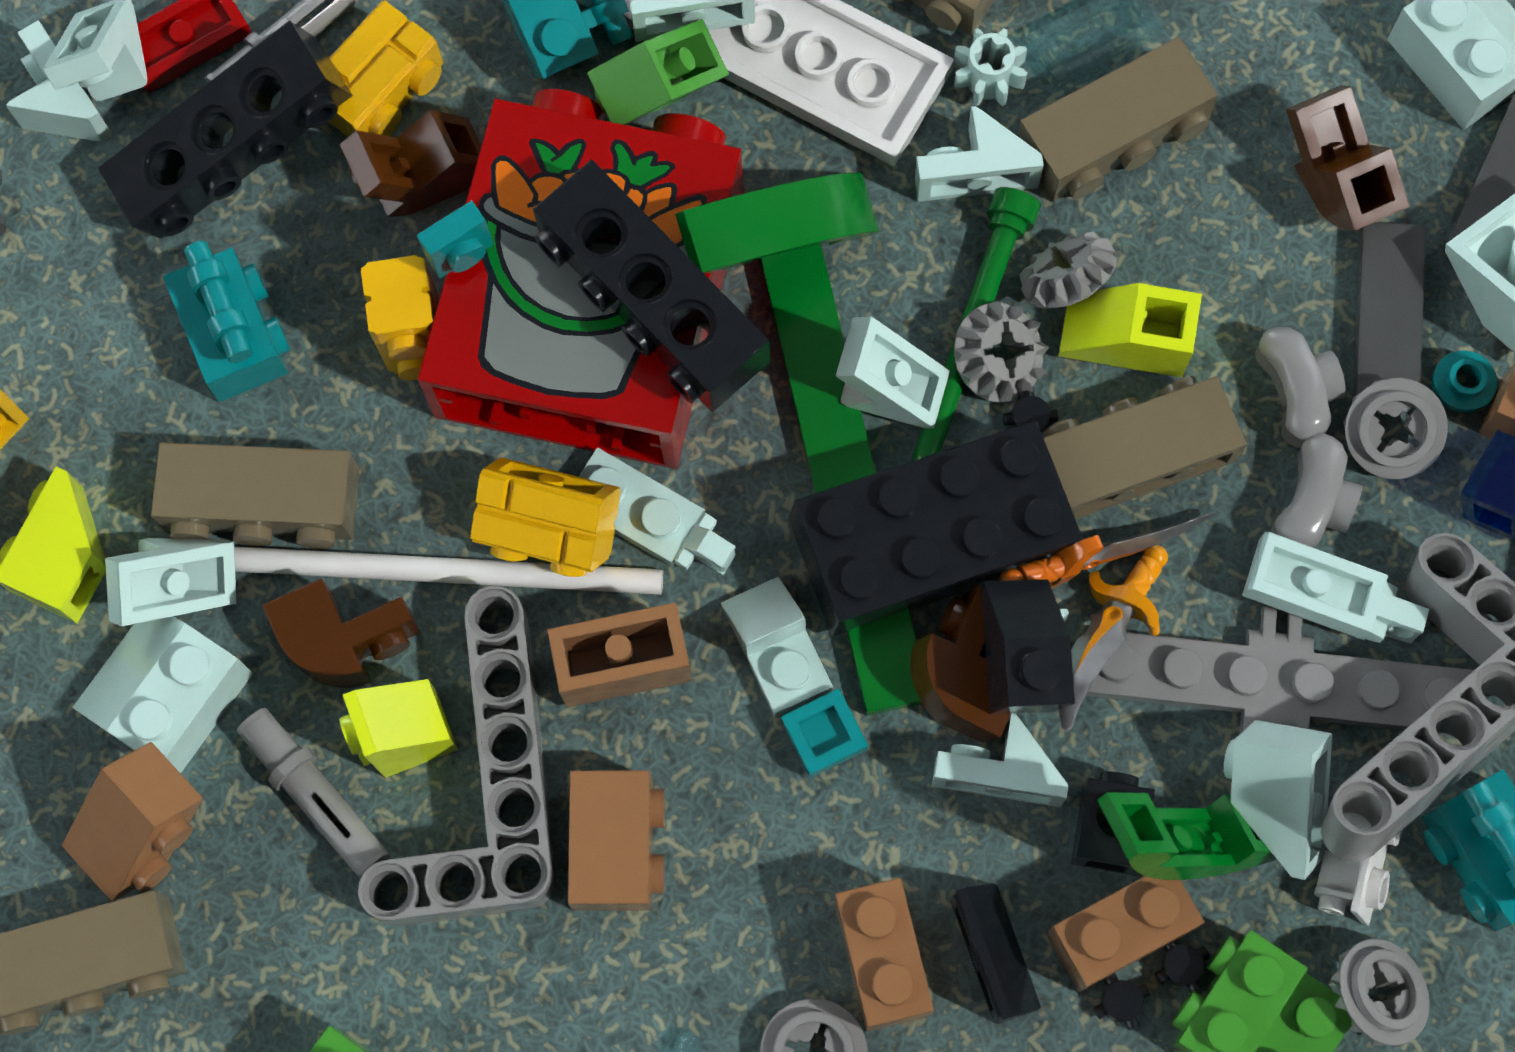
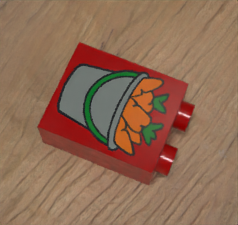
[418,89,744,470]

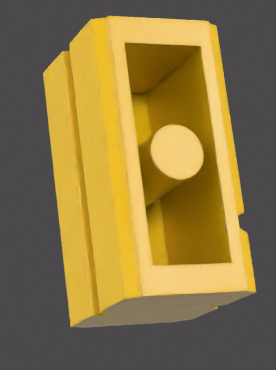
[328,0,444,137]
[361,255,440,380]
[470,457,621,577]

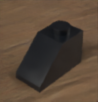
[981,579,1075,714]

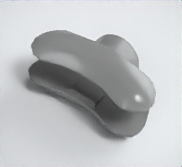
[1255,327,1346,448]
[1271,433,1363,548]

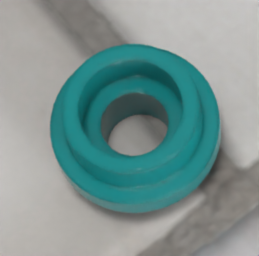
[1432,350,1497,413]

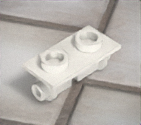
[1314,812,1403,926]

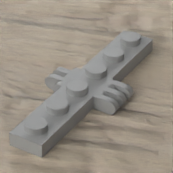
[1085,606,1474,736]

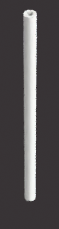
[234,546,663,595]

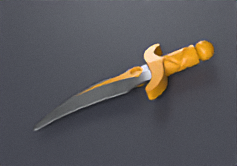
[1059,545,1168,732]

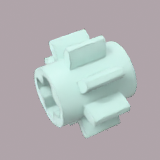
[954,28,1027,106]

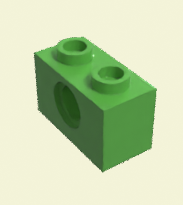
[587,19,729,125]

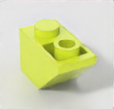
[1058,283,1202,378]
[0,466,106,624]
[339,679,458,778]

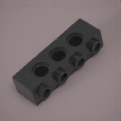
[98,20,353,239]
[533,159,770,413]

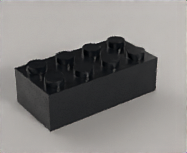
[788,420,1083,637]

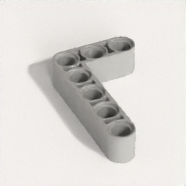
[1321,533,1515,862]
[358,586,556,927]

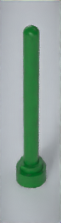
[913,187,1041,461]

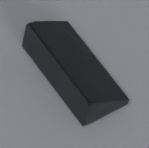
[951,884,1041,1024]

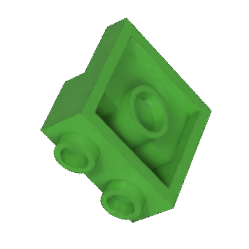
[1171,929,1351,1052]

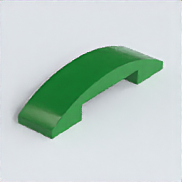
[675,173,880,274]
[1097,792,1277,880]

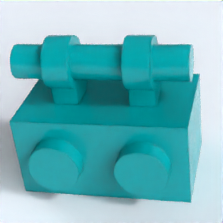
[501,0,634,79]
[162,241,291,402]
[1422,769,1515,931]

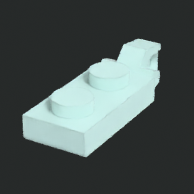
[579,447,736,575]
[1242,532,1429,644]

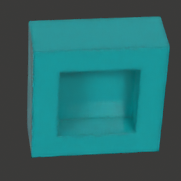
[416,200,494,279]
[781,688,869,778]

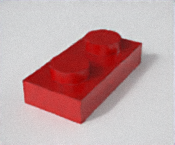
[137,0,252,94]

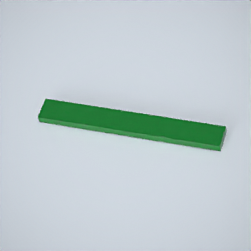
[760,244,921,716]

